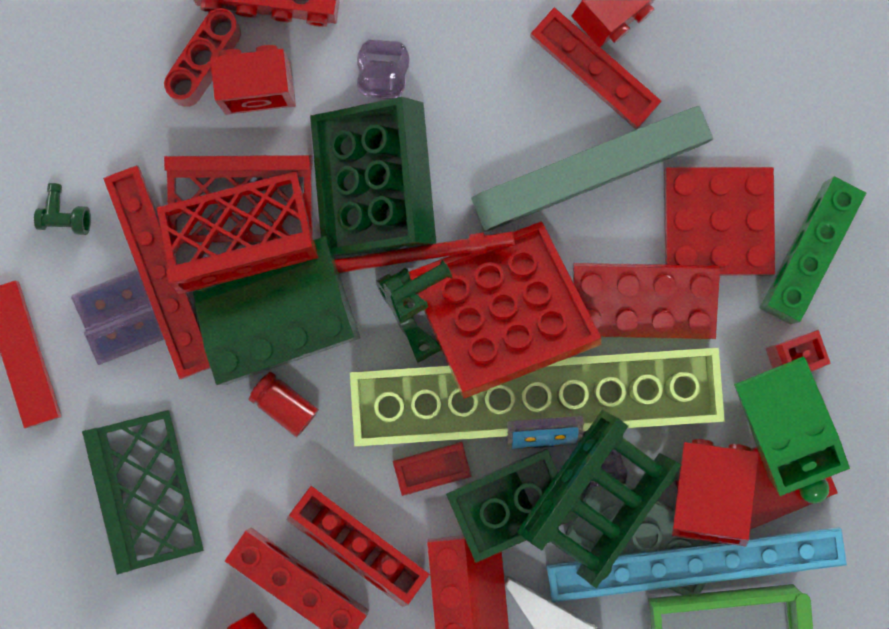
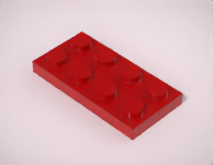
[572,263,720,339]

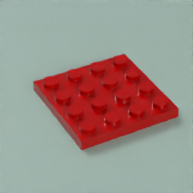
[408,221,602,399]

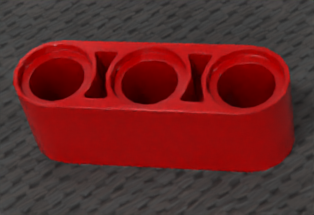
[164,8,241,107]

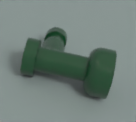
[34,183,91,235]

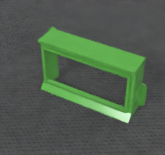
[648,584,813,629]

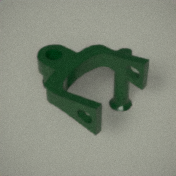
[376,259,453,364]

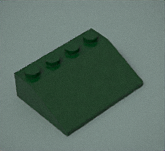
[310,96,436,256]
[193,236,361,385]

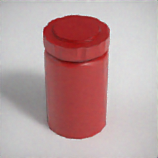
[248,372,319,438]

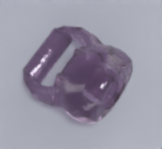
[357,40,410,99]

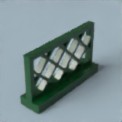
[82,410,204,575]

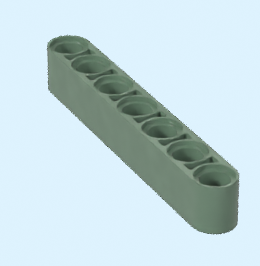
[471,106,714,232]

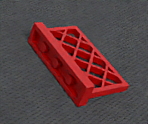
[164,155,313,243]
[156,171,318,294]

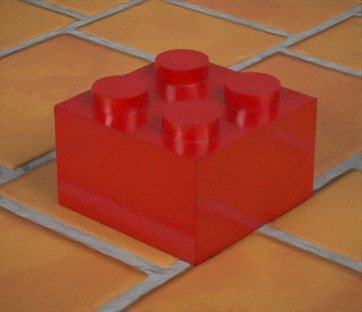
[210,45,296,115]

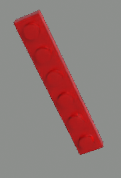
[103,165,211,380]

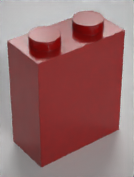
[672,439,759,547]

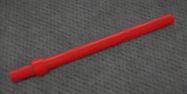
[334,231,515,273]

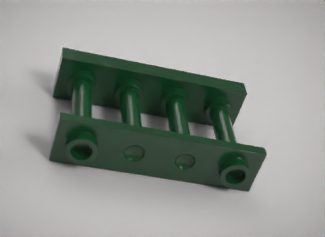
[517,410,682,589]

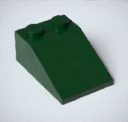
[446,448,578,563]

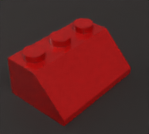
[427,535,509,629]

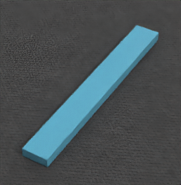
[547,527,847,602]

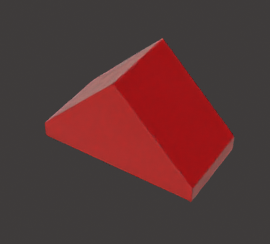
[765,330,831,372]

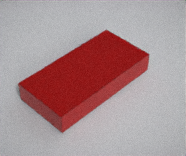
[392,442,472,496]

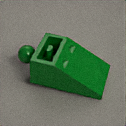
[734,357,850,504]

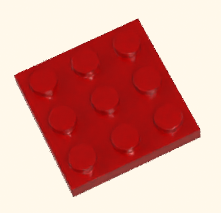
[664,167,775,276]

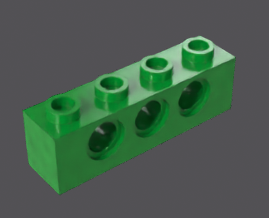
[759,176,867,325]

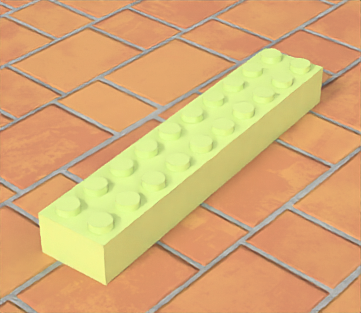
[350,348,725,447]

